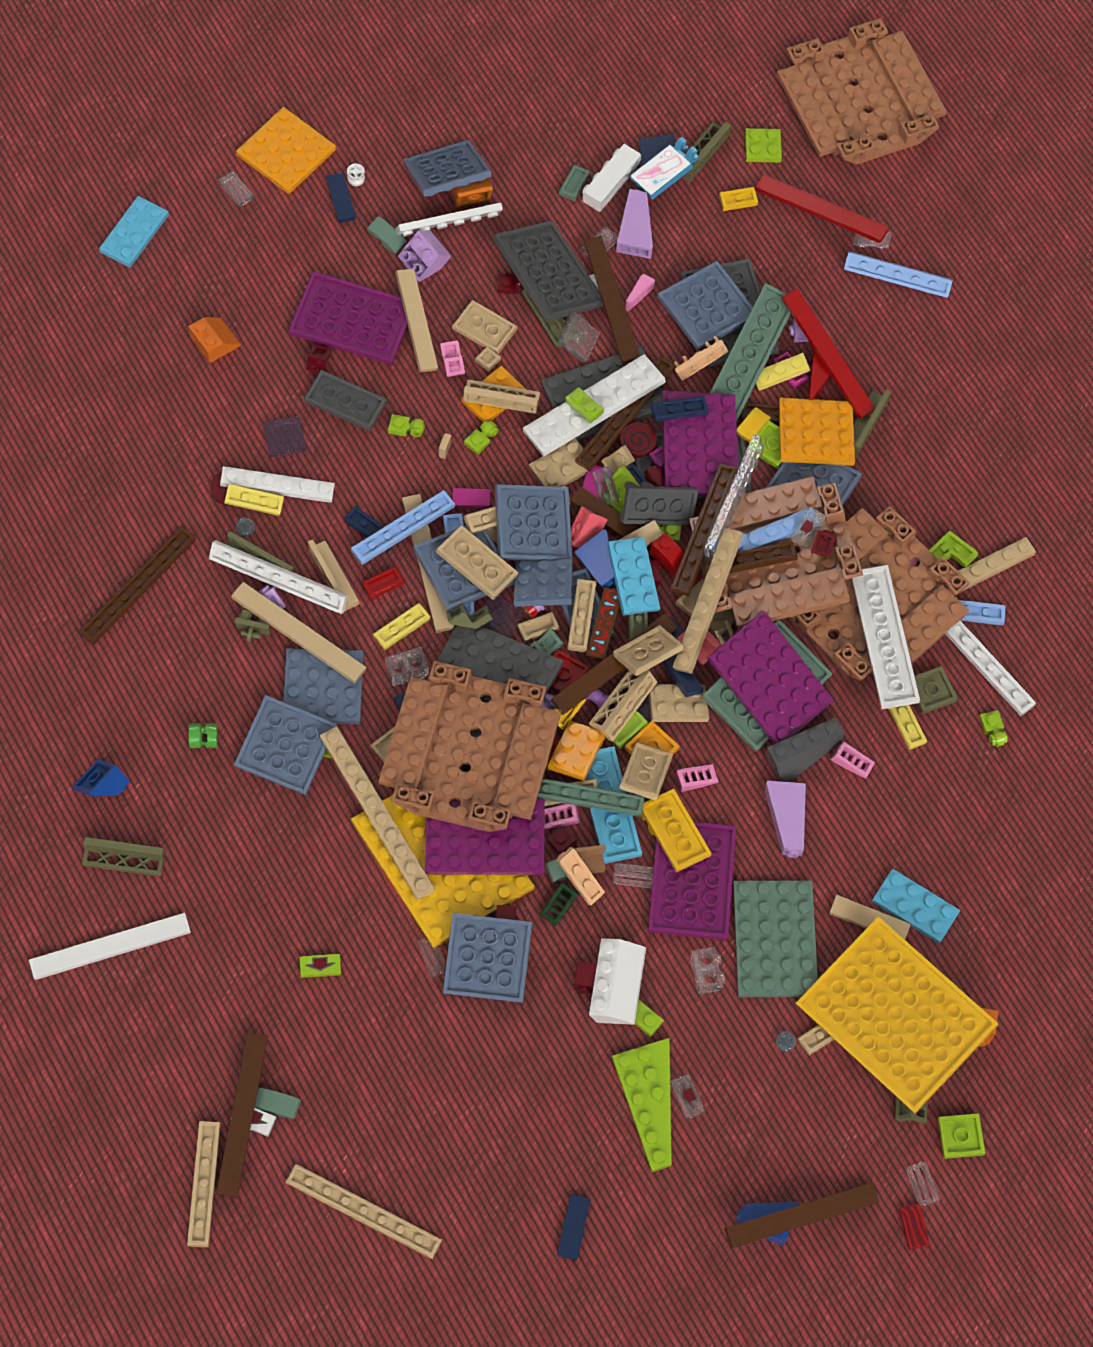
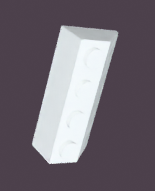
[589,938,646,1025]

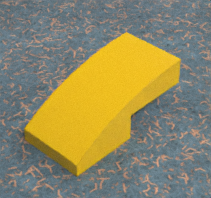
[737,407,771,443]

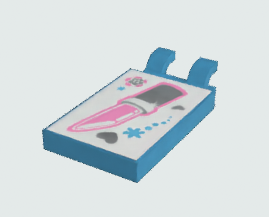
[629,137,700,200]

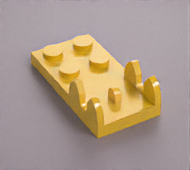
[641,789,711,873]

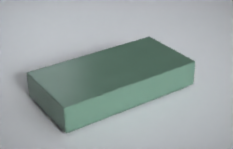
[559,165,590,201]

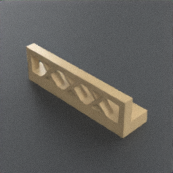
[464,380,540,414]
[308,539,359,611]
[589,670,657,742]

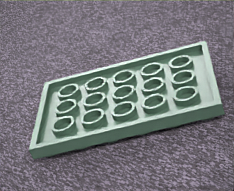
[701,620,832,752]
[733,881,818,997]

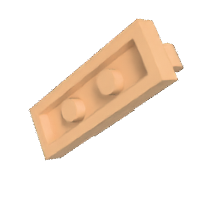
[674,336,729,381]
[556,847,605,905]

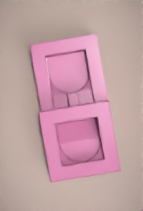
[440,341,465,377]

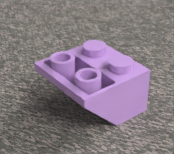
[398,230,451,282]

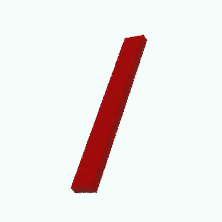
[755,174,889,243]
[781,289,876,419]

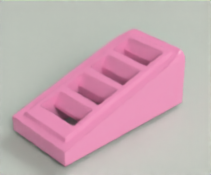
[625,274,655,312]
[830,741,875,779]
[676,764,718,792]
[544,804,581,830]

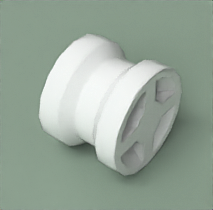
[347,163,365,186]

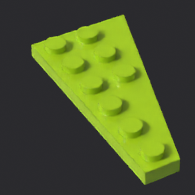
[612,1038,672,1172]

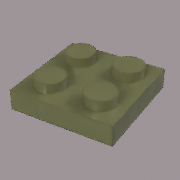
[914,666,958,714]

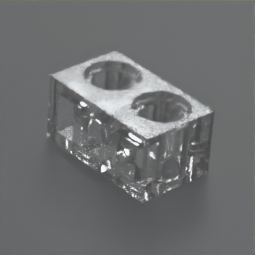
[385,647,429,686]
[690,947,726,995]

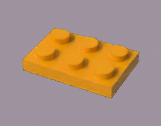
[461,366,526,423]
[548,721,605,781]

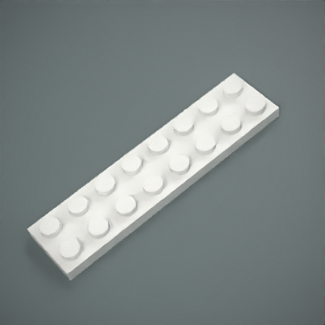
[523,354,666,457]
[851,565,920,709]

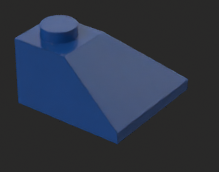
[72,759,130,796]

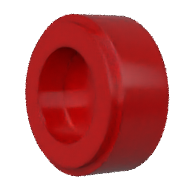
[522,606,538,619]

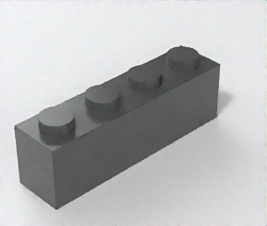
[765,717,845,782]

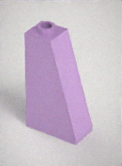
[616,189,653,259]
[765,781,806,858]

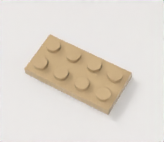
[436,525,519,600]

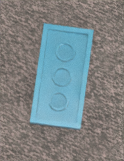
[99,196,169,268]
[607,537,660,616]
[872,869,960,944]

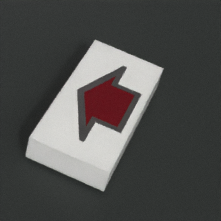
[230,1108,276,1137]

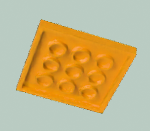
[236,107,336,194]
[779,398,855,466]

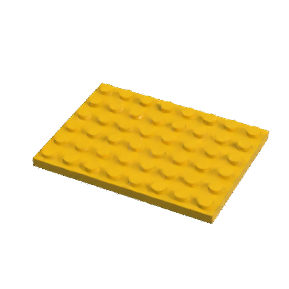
[351,795,535,949]
[796,916,999,1114]

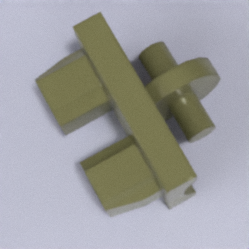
[235,610,271,643]

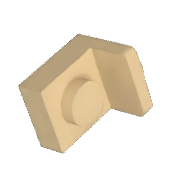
[602,445,636,476]

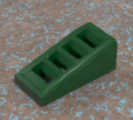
[540,882,579,926]

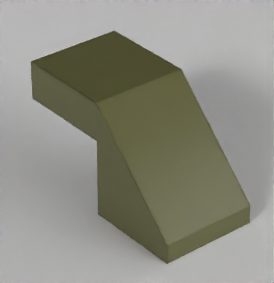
[446,603,493,629]

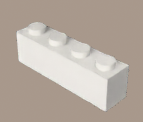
[582,144,641,212]

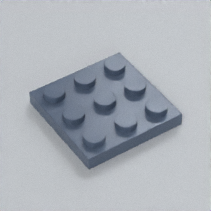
[514,559,573,607]

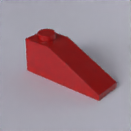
[808,350,832,400]
[649,533,703,588]

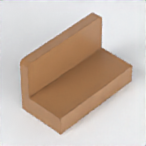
[574,845,606,874]

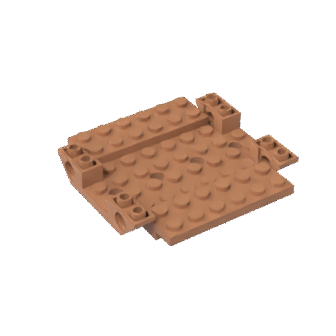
[776,18,947,164]
[689,476,863,630]
[790,506,970,681]
[378,661,561,832]

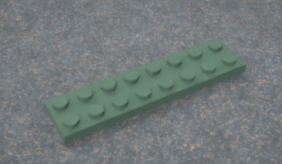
[710,283,791,422]

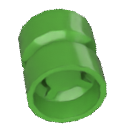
[189,723,218,748]

